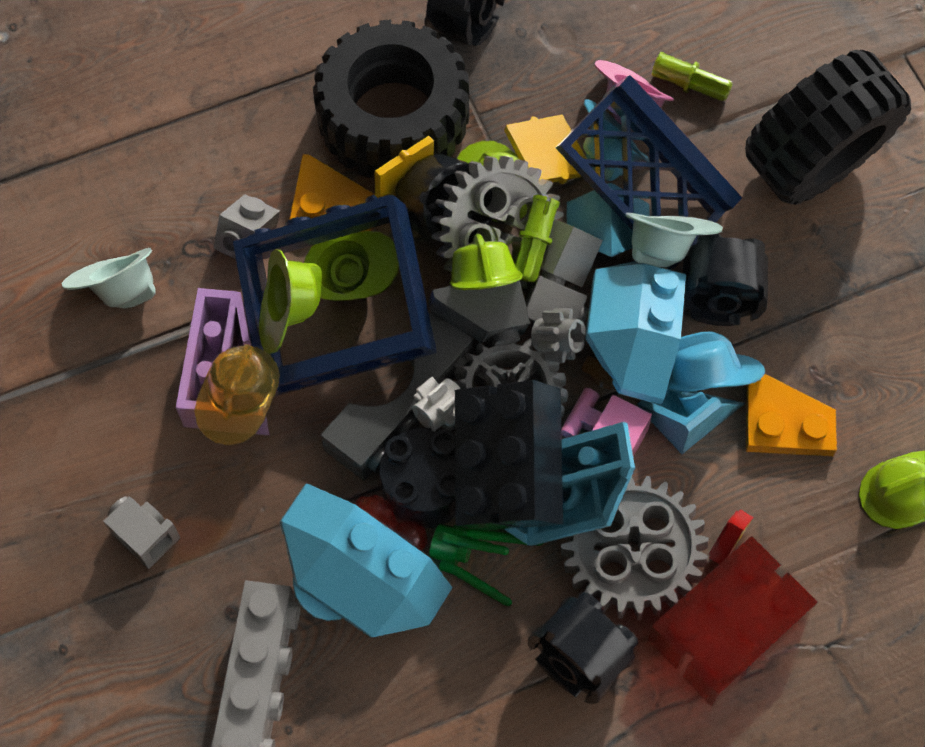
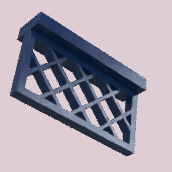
[555,75,742,270]

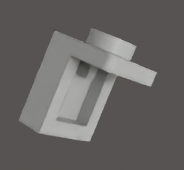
[214,194,280,259]

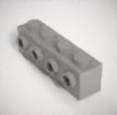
[212,580,301,747]

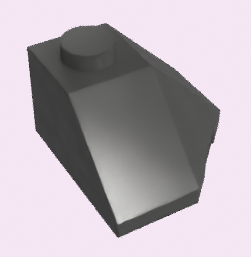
[428,280,530,346]

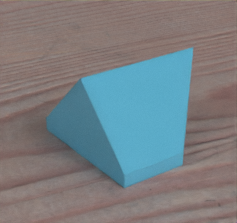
[567,183,649,257]
[638,388,745,454]

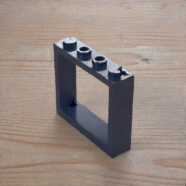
[233,194,437,396]

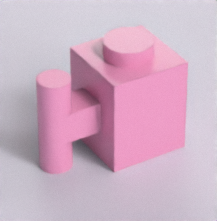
[561,388,652,457]

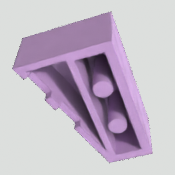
[176,288,270,435]

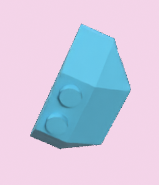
[585,261,686,405]
[496,422,635,546]
[280,483,453,638]

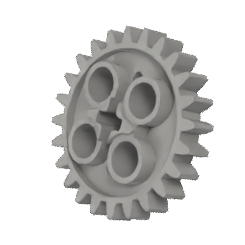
[431,156,564,289]
[561,476,709,620]

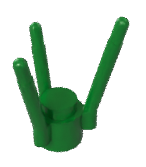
[429,523,543,606]

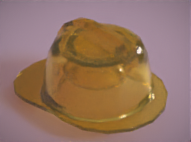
[194,344,280,445]

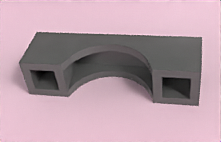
[321,311,473,481]

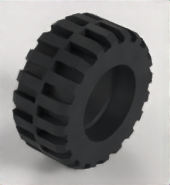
[313,20,469,178]
[745,49,911,205]

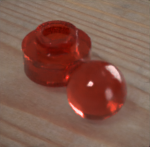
[355,495,427,552]

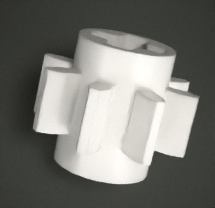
[412,377,461,432]

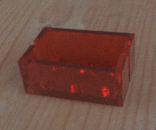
[647,536,818,707]

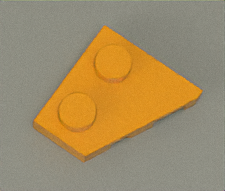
[290,154,375,232]
[746,374,837,457]

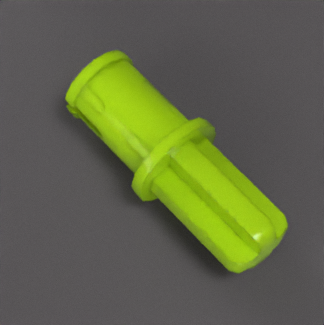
[651,51,732,101]
[515,195,560,282]

